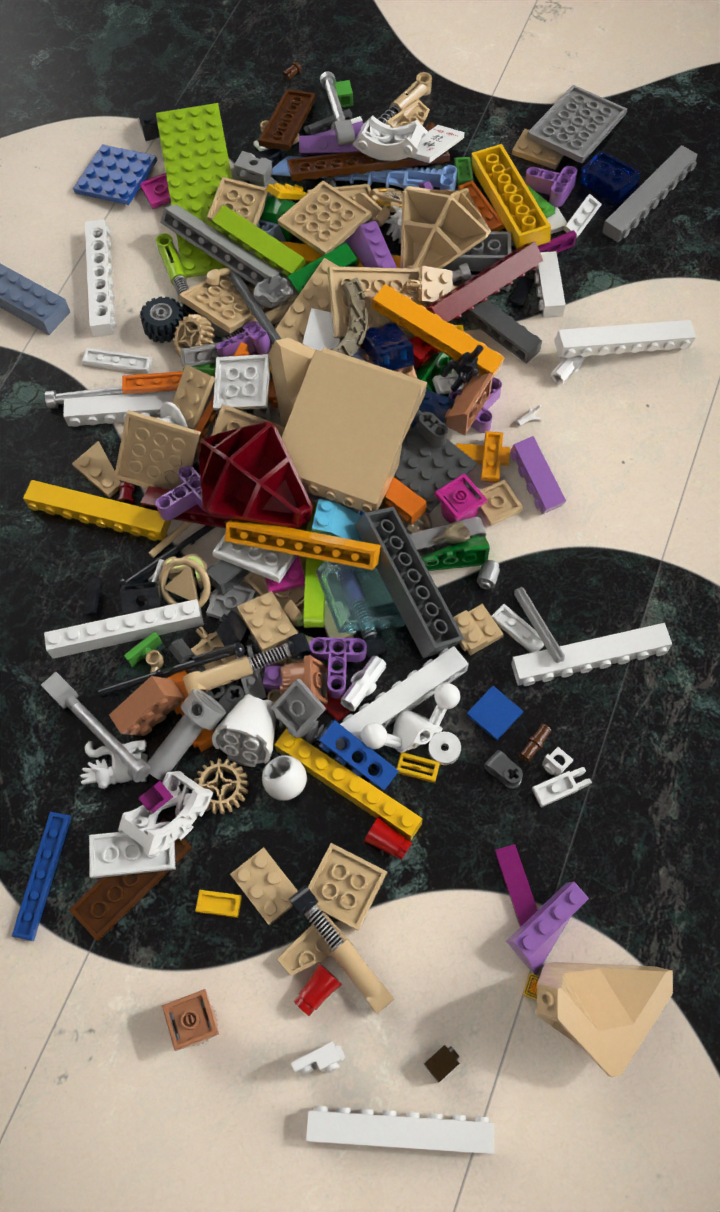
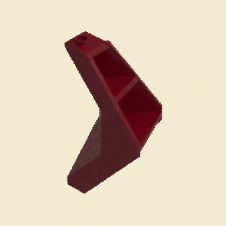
[199,421,313,528]

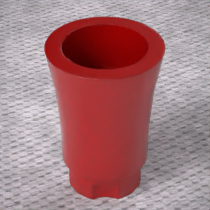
[363,817,412,861]
[294,963,342,1016]

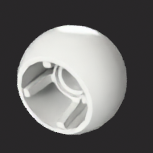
[262,755,307,801]

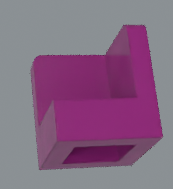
[139,781,173,814]

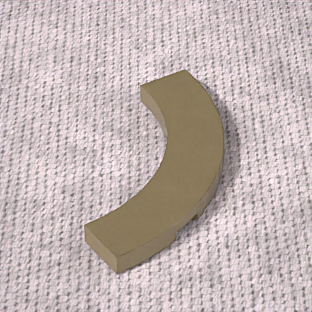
[330,278,368,357]

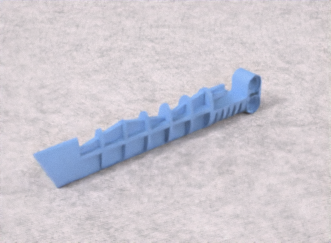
[271,156,457,190]

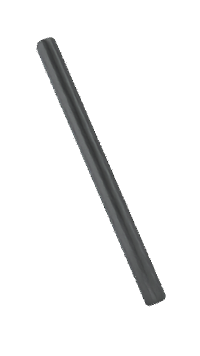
[229,270,281,344]

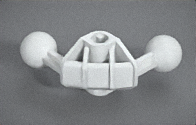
[361,683,460,753]

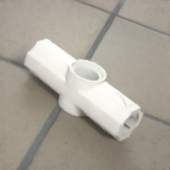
[551,356,586,384]
[341,656,386,711]

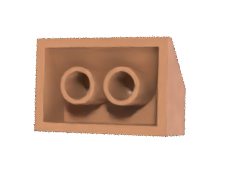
[445,373,493,435]

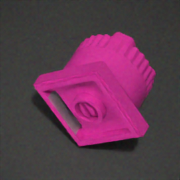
[434,473,487,523]

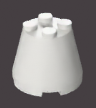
[212,694,276,767]

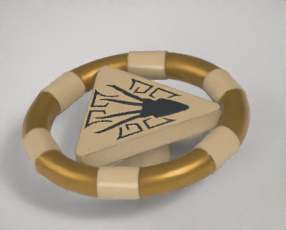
[369,188,403,212]

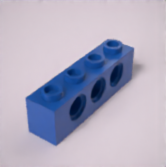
[316,720,399,791]

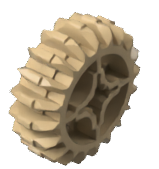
[173,314,215,357]
[194,758,249,814]

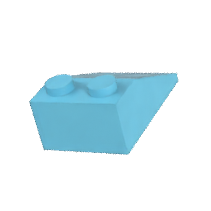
[312,499,363,542]

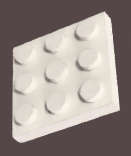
[213,354,270,411]

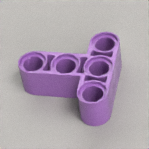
[525,166,577,207]
[216,321,272,357]
[449,378,502,433]
[156,466,206,521]
[309,637,367,699]

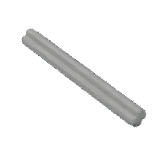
[514,587,565,663]

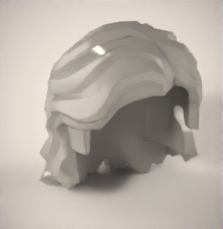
[253,274,293,308]

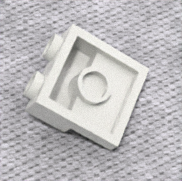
[291,1041,346,1075]

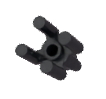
[440,345,483,392]

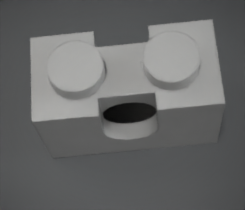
[234,151,273,186]

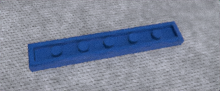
[12,812,71,941]

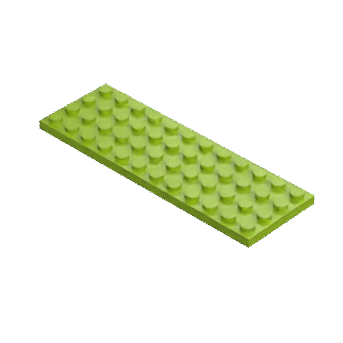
[156,103,241,278]

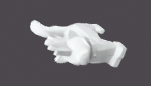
[80,740,148,789]

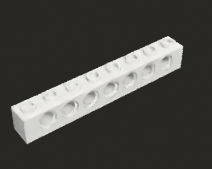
[85,219,116,337]

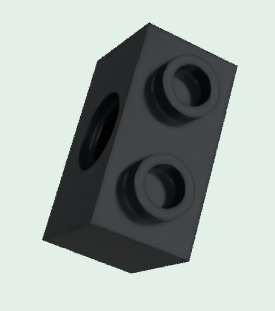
[120,581,164,614]

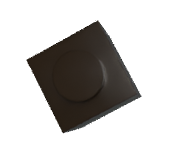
[424,1045,460,1083]

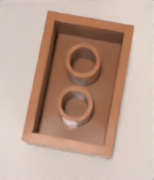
[109,676,185,736]

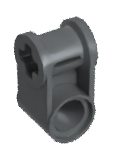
[218,685,245,721]
[484,750,523,789]

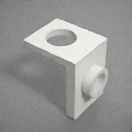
[542,747,573,777]

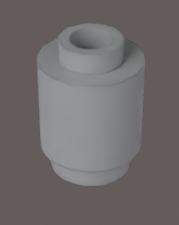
[477,560,500,589]

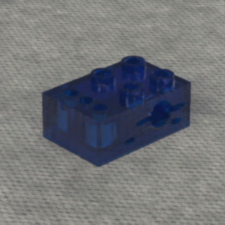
[580,150,641,205]
[363,323,415,371]

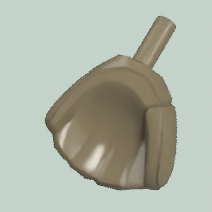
[404,513,432,533]
[433,522,471,544]

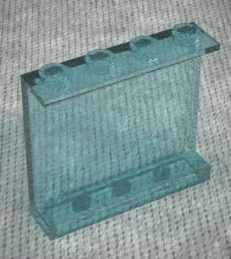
[316,561,405,634]

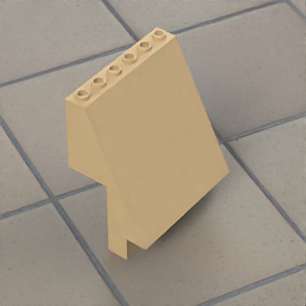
[281,347,427,513]

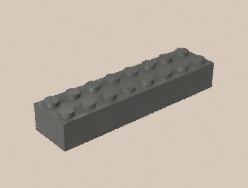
[354,506,464,658]

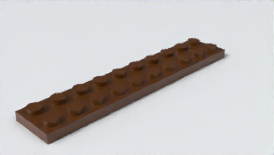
[287,151,450,181]

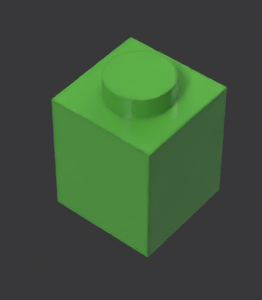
[334,80,353,107]

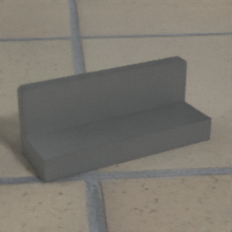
[304,109,352,136]

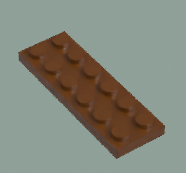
[258,89,316,151]
[69,818,192,942]

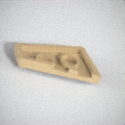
[277,913,354,976]

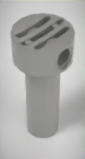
[147,689,226,780]

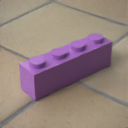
[299,121,363,155]
[345,221,397,268]
[510,436,566,515]
[506,882,589,975]

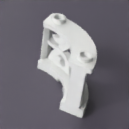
[353,115,428,161]
[118,771,213,855]

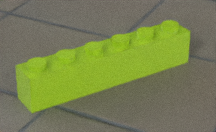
[212,204,306,279]

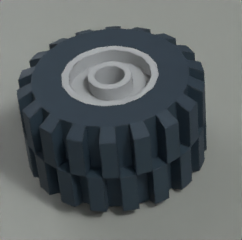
[140,296,184,343]

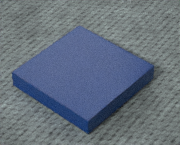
[467,686,523,741]

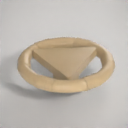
[159,557,211,608]

